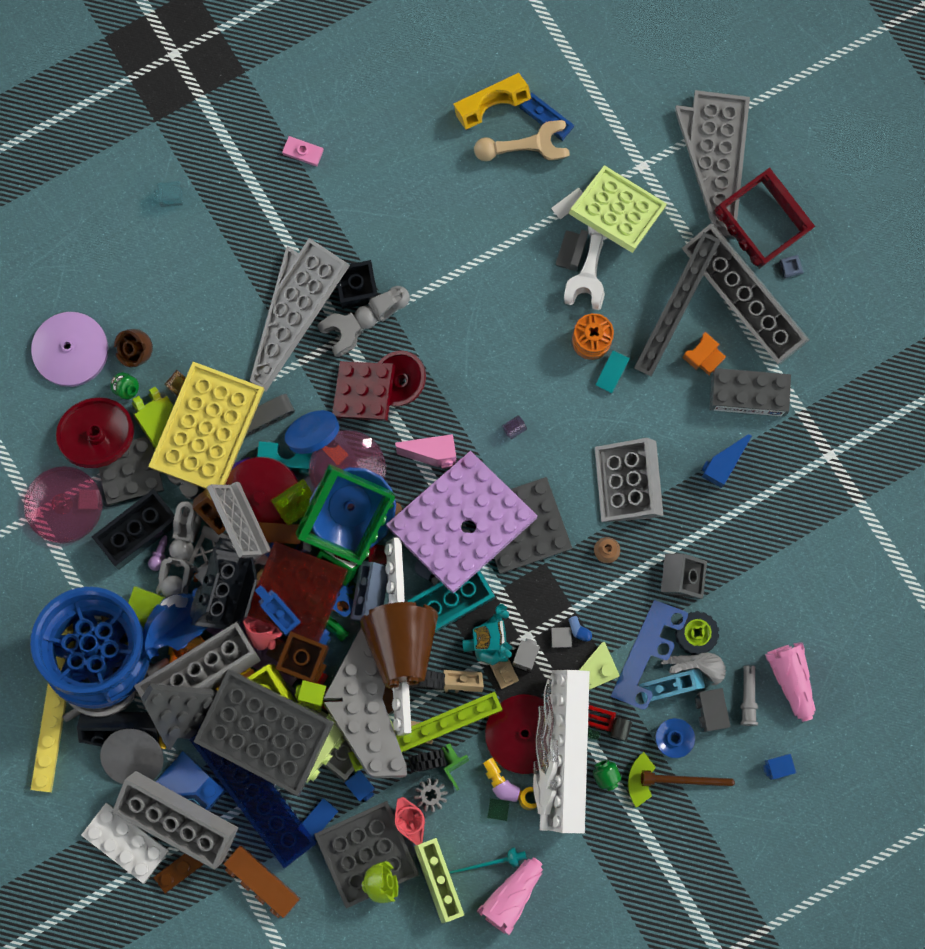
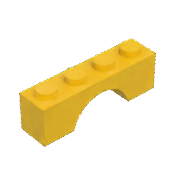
[453,73,531,130]

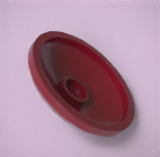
[378,351,426,407]

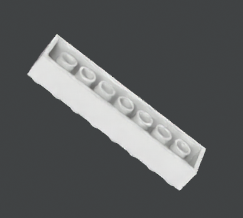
[547,670,590,833]

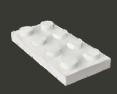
[81,803,169,884]

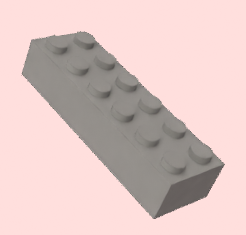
[134,622,261,698]
[112,771,238,870]

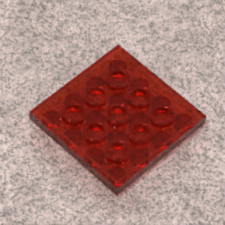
[247,542,348,643]

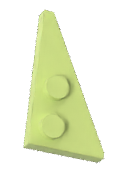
[579,642,620,690]

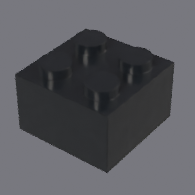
[337,260,378,309]

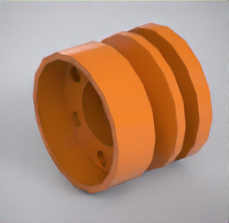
[572,313,614,360]

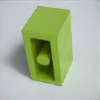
[295,680,326,711]

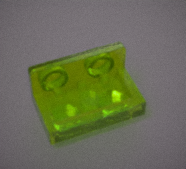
[271,479,313,525]

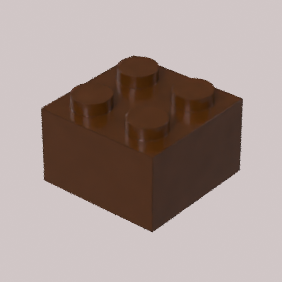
[275,632,329,683]

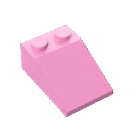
[395,434,456,469]

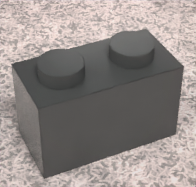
[695,688,731,732]

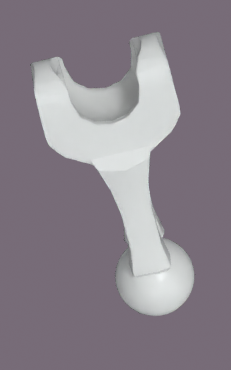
[564,226,607,310]

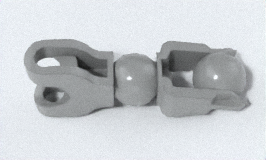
[318,286,410,357]
[156,502,202,598]

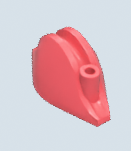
[242,615,282,650]
[395,797,425,845]

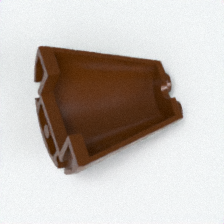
[360,602,438,688]

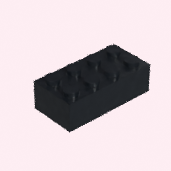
[92,488,175,570]

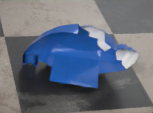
[142,588,208,662]

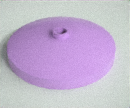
[31,312,109,387]

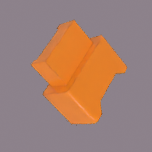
[682,332,726,375]

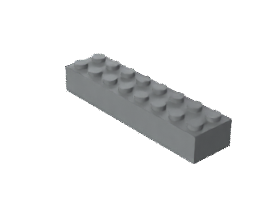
[682,223,810,364]

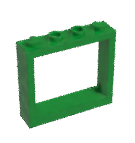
[295,464,395,565]

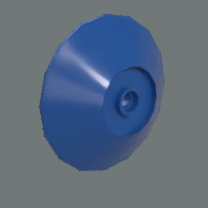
[310,467,396,552]

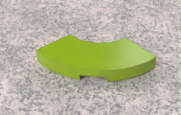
[628,752,656,808]

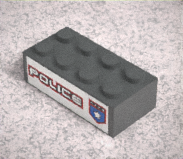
[710,368,791,417]

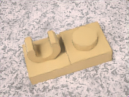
[490,658,519,689]
[443,670,484,693]

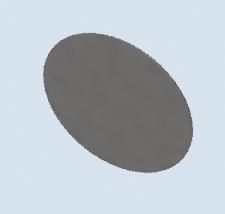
[100,729,164,784]

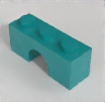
[257,441,318,475]

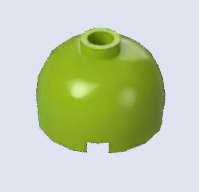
[362,861,398,903]

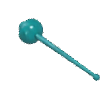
[449,847,527,874]

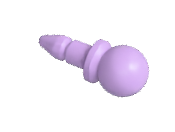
[148,535,167,571]

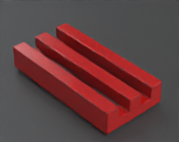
[588,705,616,732]

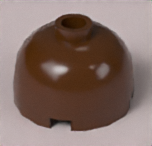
[114,329,153,367]

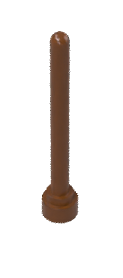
[641,770,735,787]

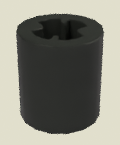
[610,717,632,741]

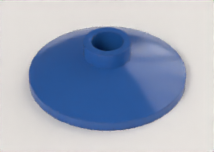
[656,718,695,758]

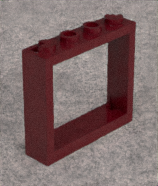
[714,168,816,269]

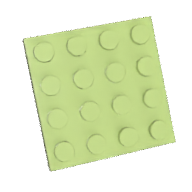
[569,165,667,253]

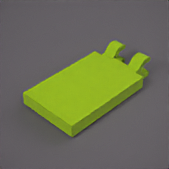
[132,387,174,449]

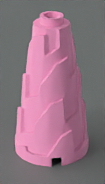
[765,642,816,722]
[477,857,543,936]

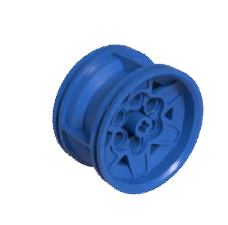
[30,587,149,709]

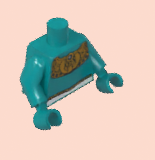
[462,604,513,665]

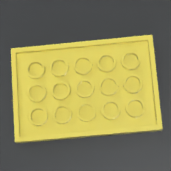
[148,362,265,489]

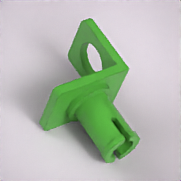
[440,744,469,791]

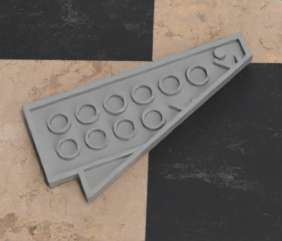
[675,90,750,239]
[250,238,350,392]

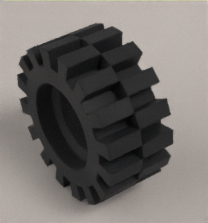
[408,750,446,773]

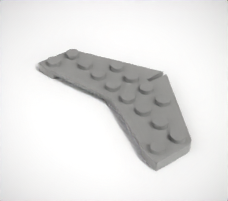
[323,629,407,778]

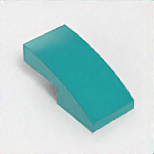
[596,350,630,393]

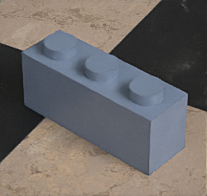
[350,562,388,621]

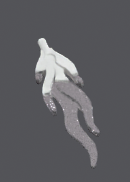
[533,679,558,831]

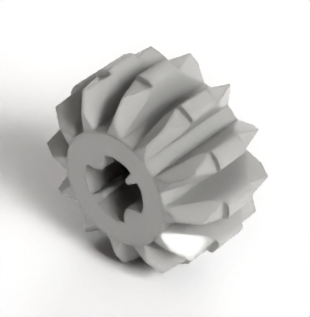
[414,778,448,812]

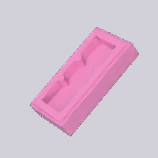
[282,136,324,167]

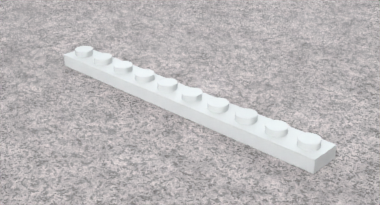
[384,538,411,736]

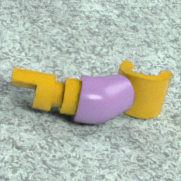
[483,758,537,810]

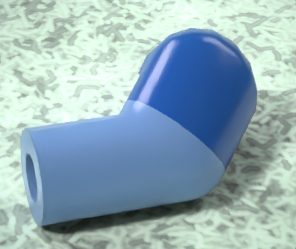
[568,616,592,642]

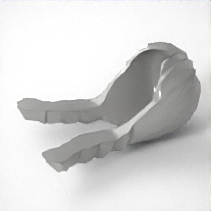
[661,653,726,685]

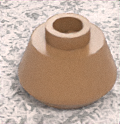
[594,537,620,563]

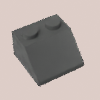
[661,553,707,599]

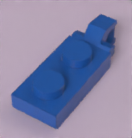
[255,585,301,635]

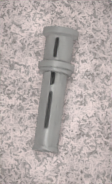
[740,666,758,726]

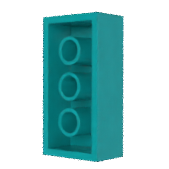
[407,570,495,633]

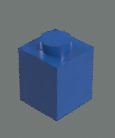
[763,754,796,780]
[345,770,375,802]

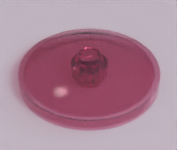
[309,430,386,507]
[24,466,102,543]

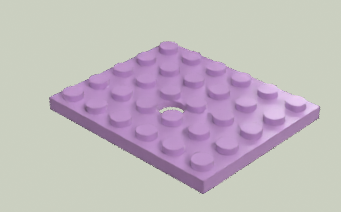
[386,451,538,594]

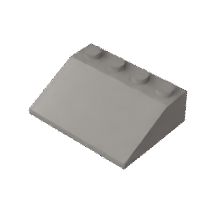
[595,438,663,522]

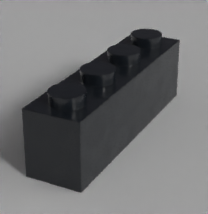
[77,712,160,747]

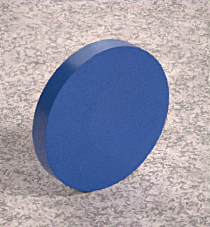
[285,410,339,454]

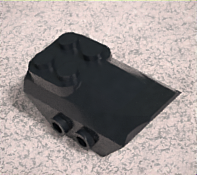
[190,537,257,629]

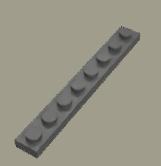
[634,232,721,377]

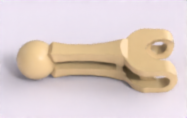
[474,120,570,162]

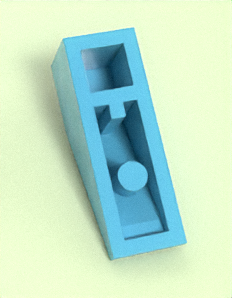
[639,669,705,703]

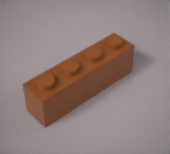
[224,846,301,918]

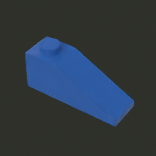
[701,434,752,488]

